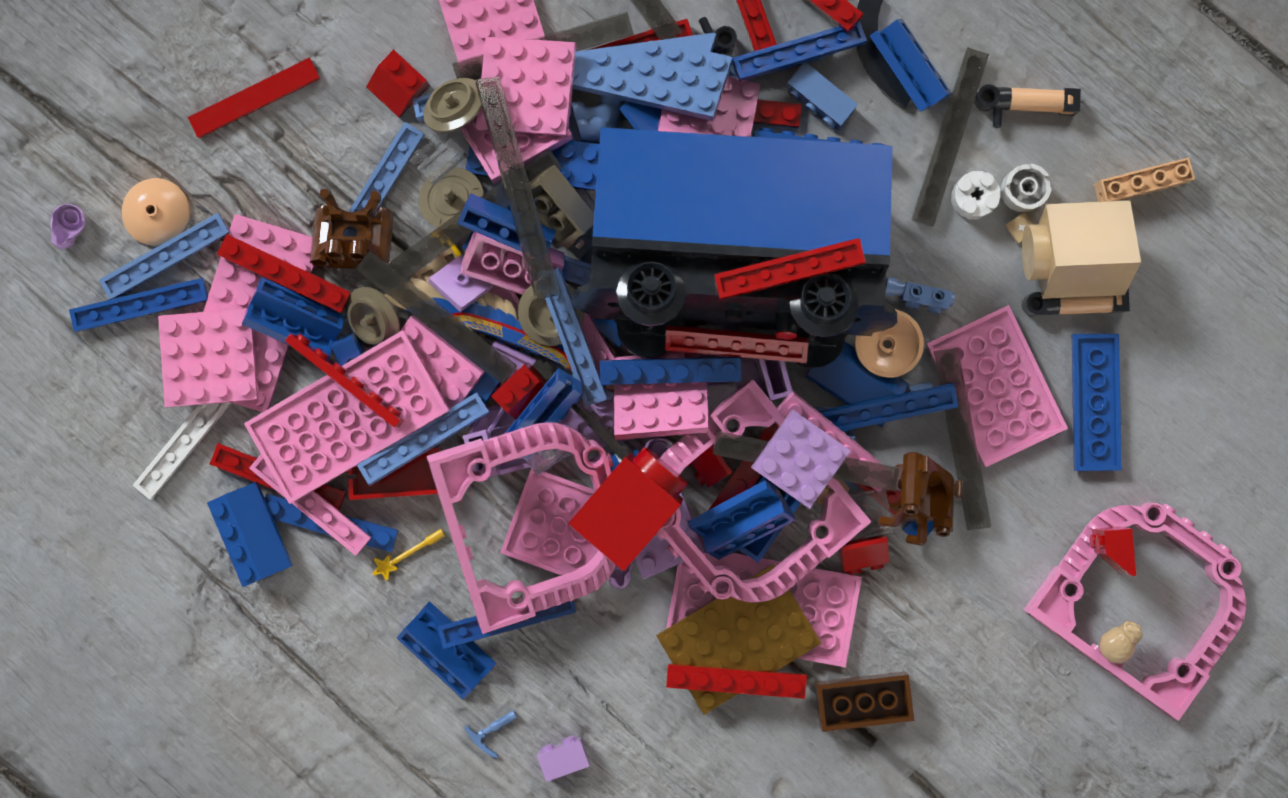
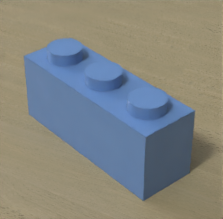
[786,62,858,130]

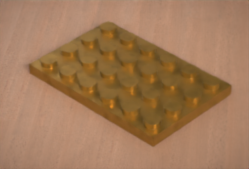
[656,564,822,715]

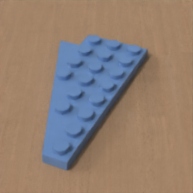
[573,33,733,121]

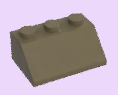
[513,165,594,249]

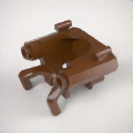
[310,189,394,270]
[878,452,963,546]

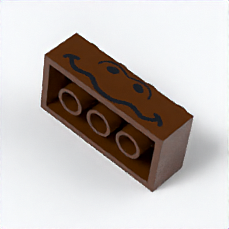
[814,671,914,732]

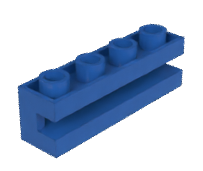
[506,368,583,458]

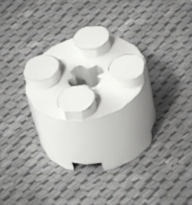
[1000,164,1052,213]
[950,171,1000,220]

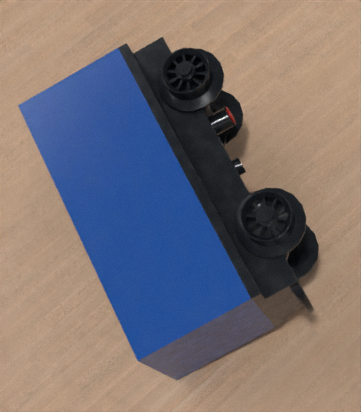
[571,127,897,369]

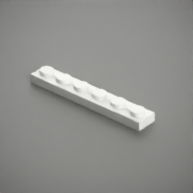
[133,402,232,500]

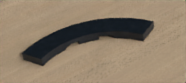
[857,0,911,109]

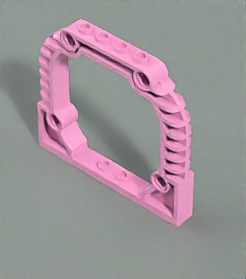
[656,378,871,602]
[426,422,616,634]
[1023,502,1247,721]

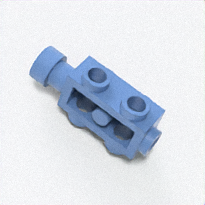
[885,277,955,314]

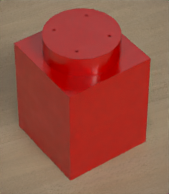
[568,447,688,571]

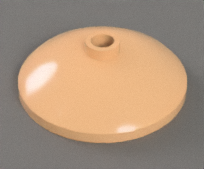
[122,178,191,246]
[855,309,924,378]

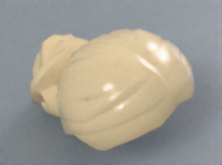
[1099,621,1143,664]

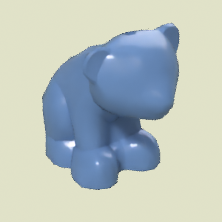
[571,95,624,142]

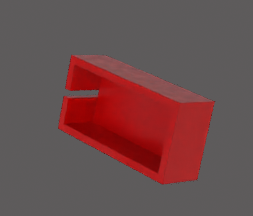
[347,448,442,500]

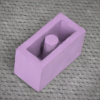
[537,735,590,782]

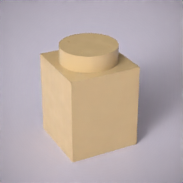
[1022,201,1141,299]

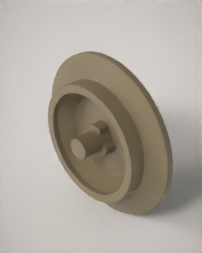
[423,78,484,133]
[419,167,484,230]
[518,281,584,346]
[346,287,400,347]

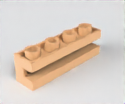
[1094,157,1195,202]

